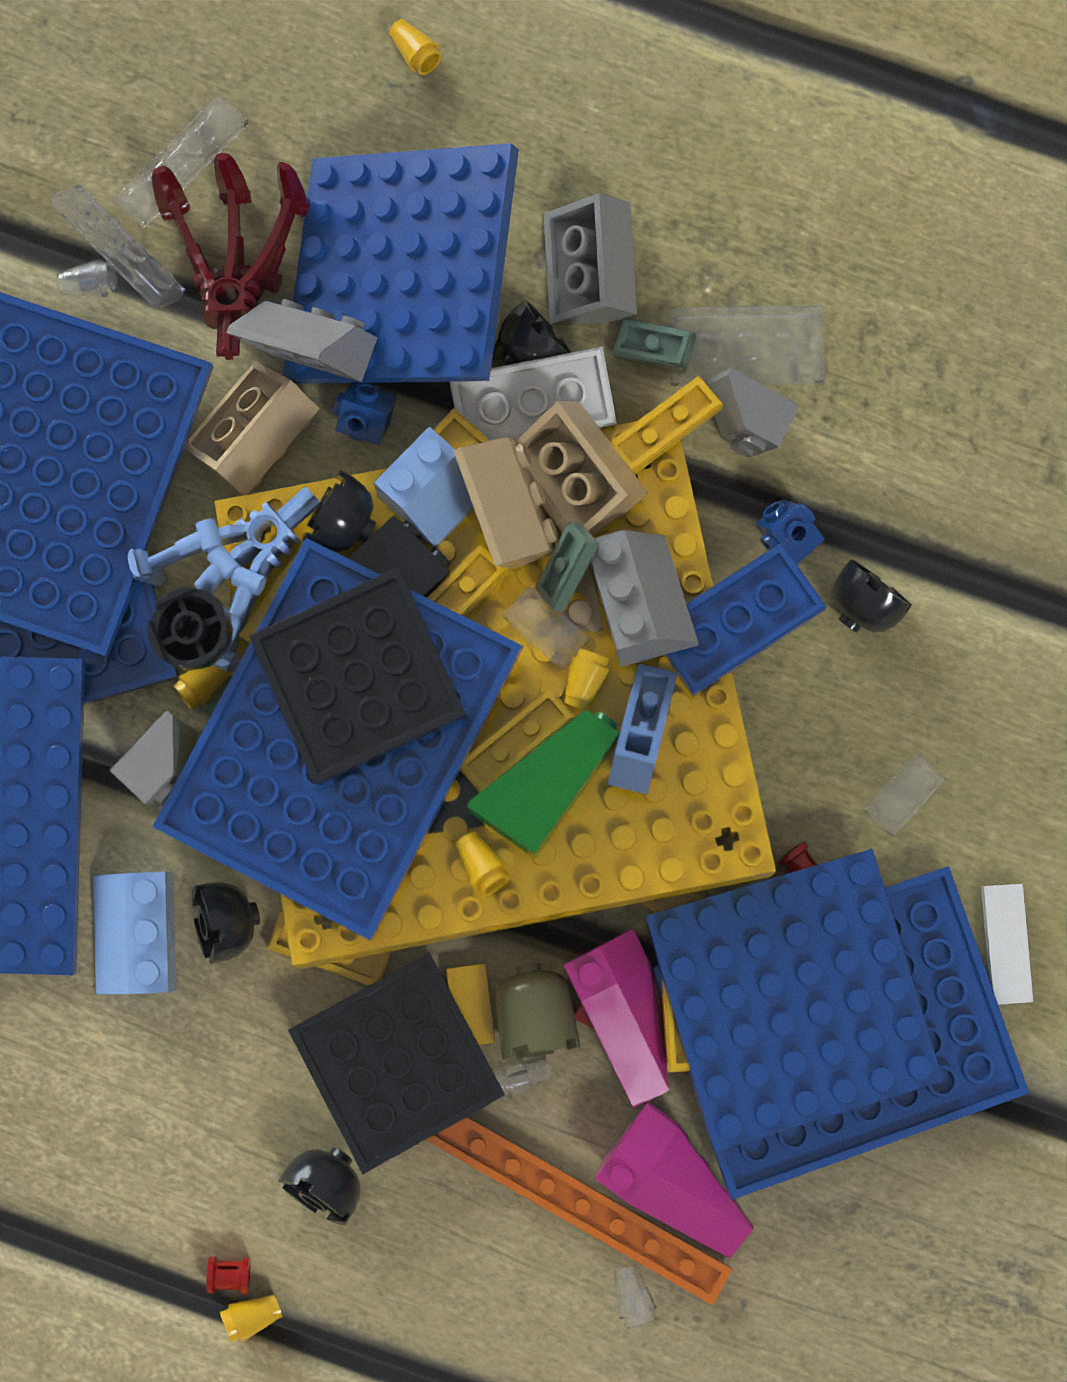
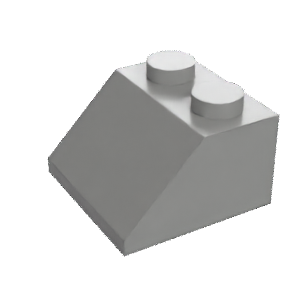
[707,367,799,457]

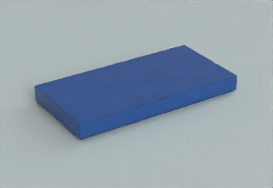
[664,543,827,697]

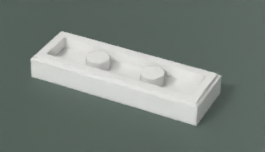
[981,884,1033,1005]

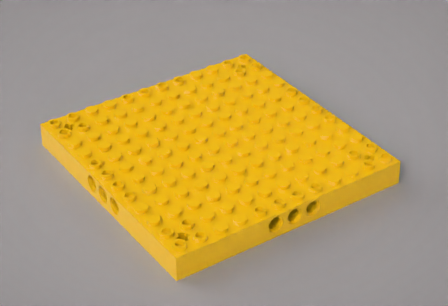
[214,421,776,969]

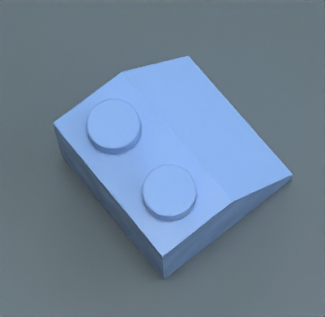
[374,427,474,548]

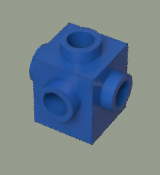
[333,383,397,446]
[755,499,825,564]

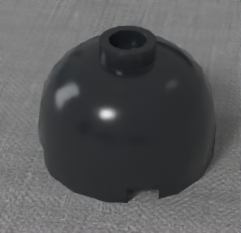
[500,300,572,365]
[302,470,376,552]
[833,559,912,633]
[147,587,233,670]
[192,882,260,964]
[278,1148,361,1225]

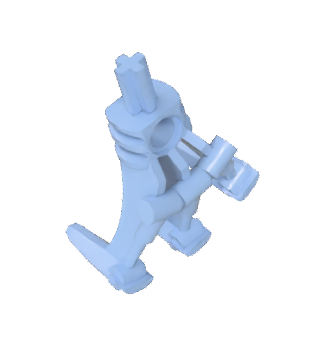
[128,486,322,673]

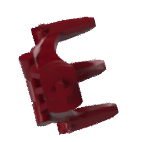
[151,153,310,360]

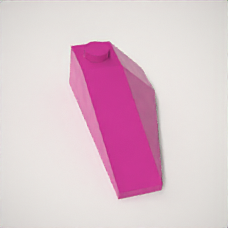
[562,928,669,1108]
[595,1101,754,1259]

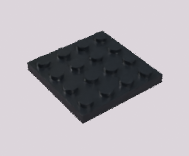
[249,567,467,786]
[288,953,506,1175]

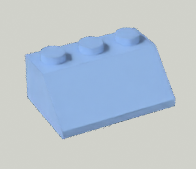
[93,871,176,994]

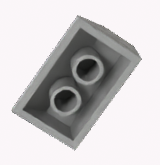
[544,193,637,326]
[227,299,377,382]
[590,530,698,667]
[110,711,197,810]

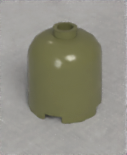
[496,963,581,1060]

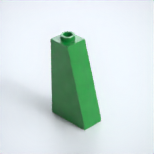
[467,710,620,859]

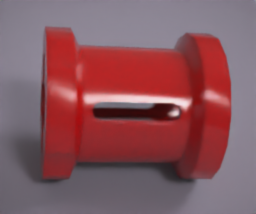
[777,841,818,873]
[206,1256,251,1294]

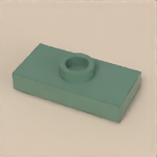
[612,318,697,372]
[535,520,599,612]

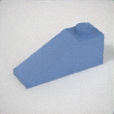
[608,664,678,795]

